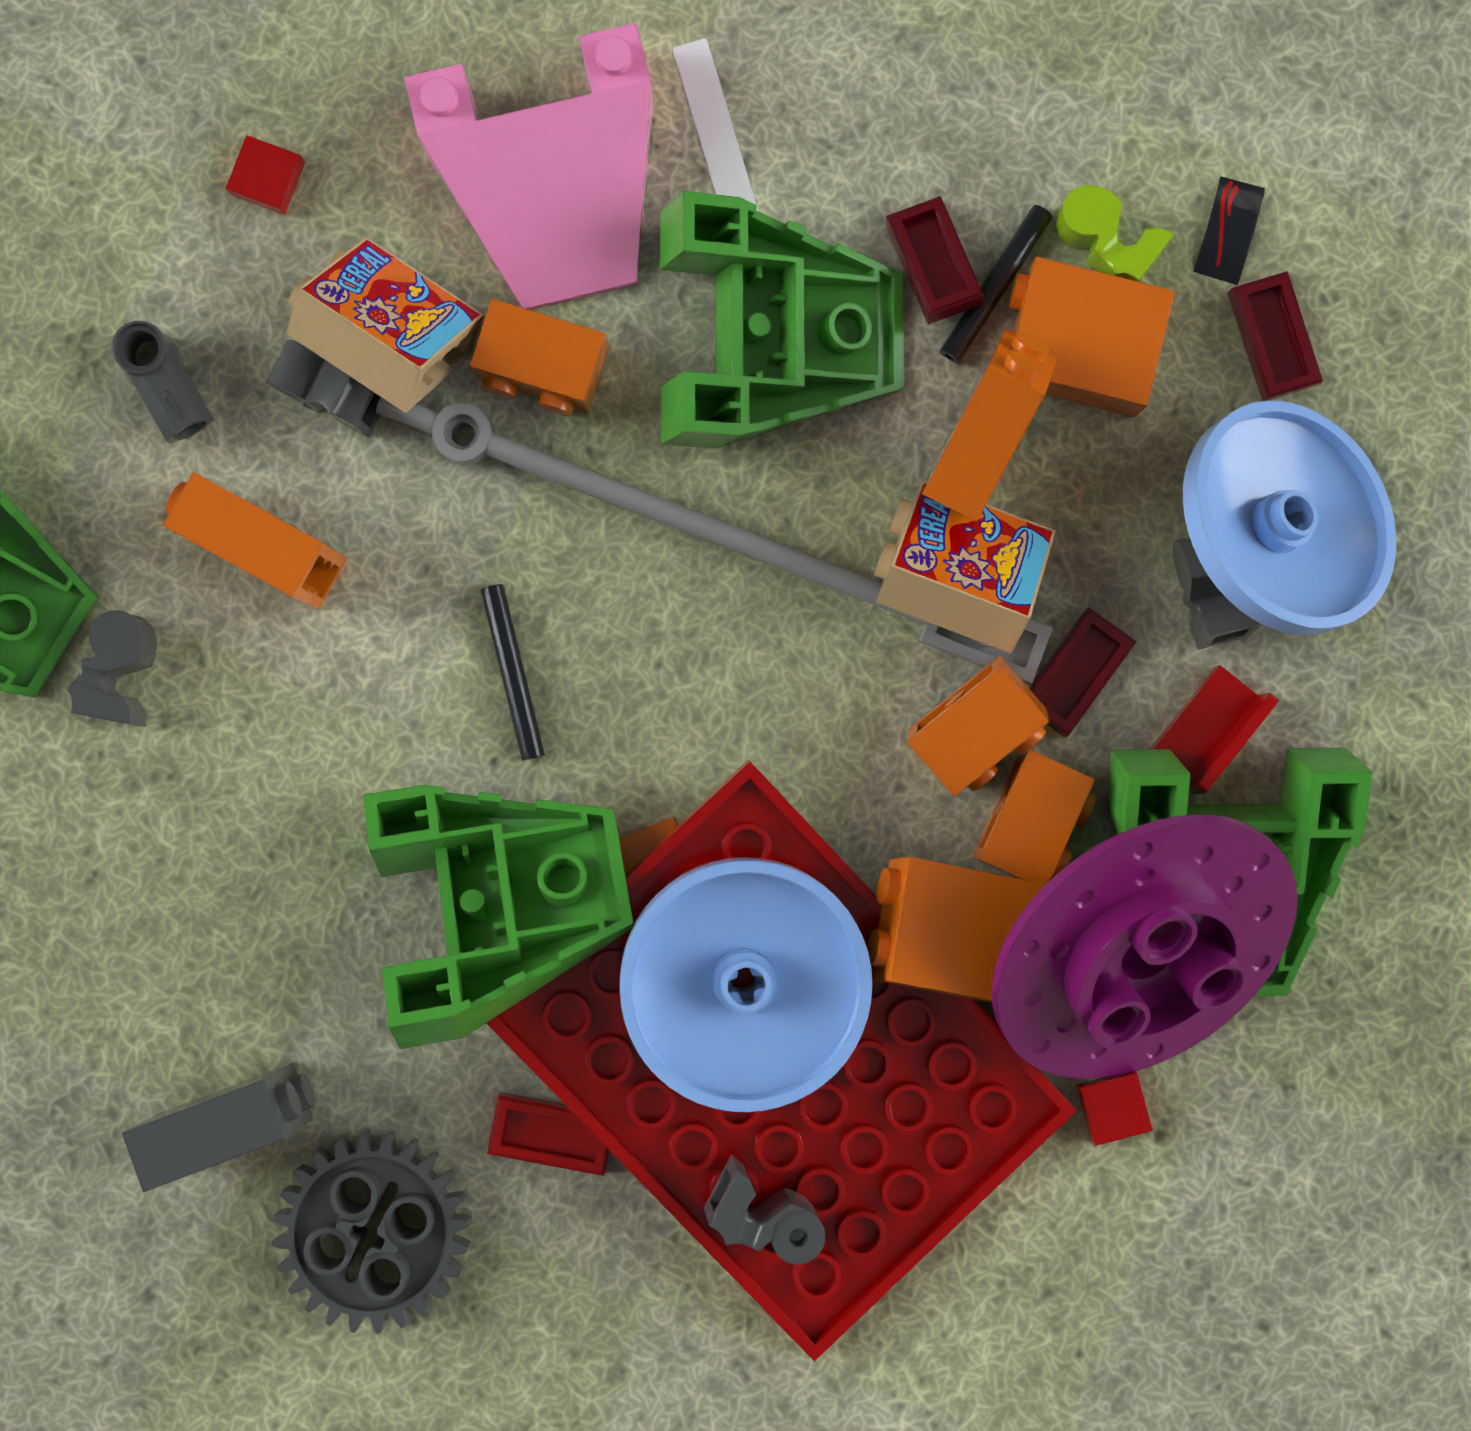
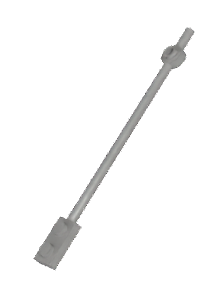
[376,397,1053,685]

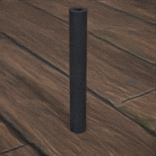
[939,205,1053,364]
[481,584,545,761]

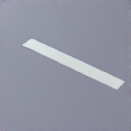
[673,38,758,211]

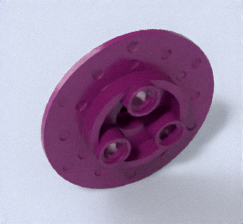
[992,814,1297,1079]

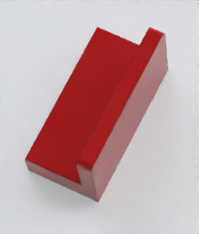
[1150,665,1279,795]

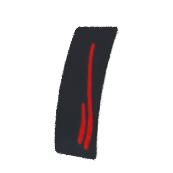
[1193,176,1265,286]

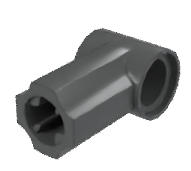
[112,320,215,444]

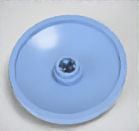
[1183,401,1396,636]
[619,857,872,1112]

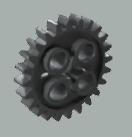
[272,1130,472,1334]

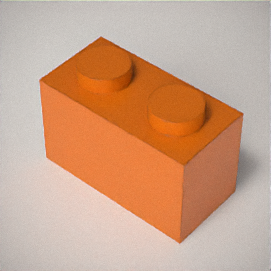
[470,298,609,416]
[907,655,1049,797]
[973,749,1097,884]

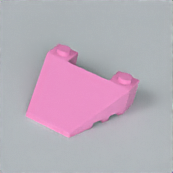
[404,23,653,310]

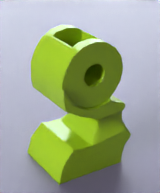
[1055,185,1175,282]

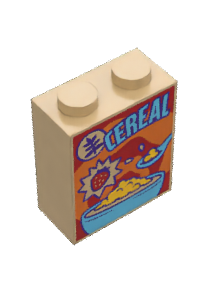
[286,237,484,413]
[873,480,1056,654]

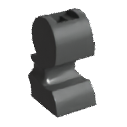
[266,340,380,438]
[1173,538,1261,650]
[67,610,158,727]
[704,1154,825,1265]

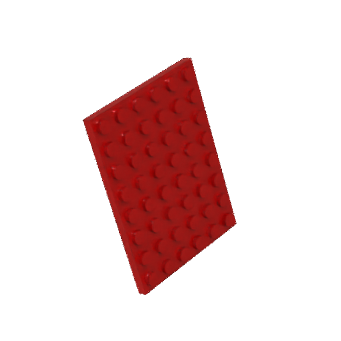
[486,760,1077,1362]

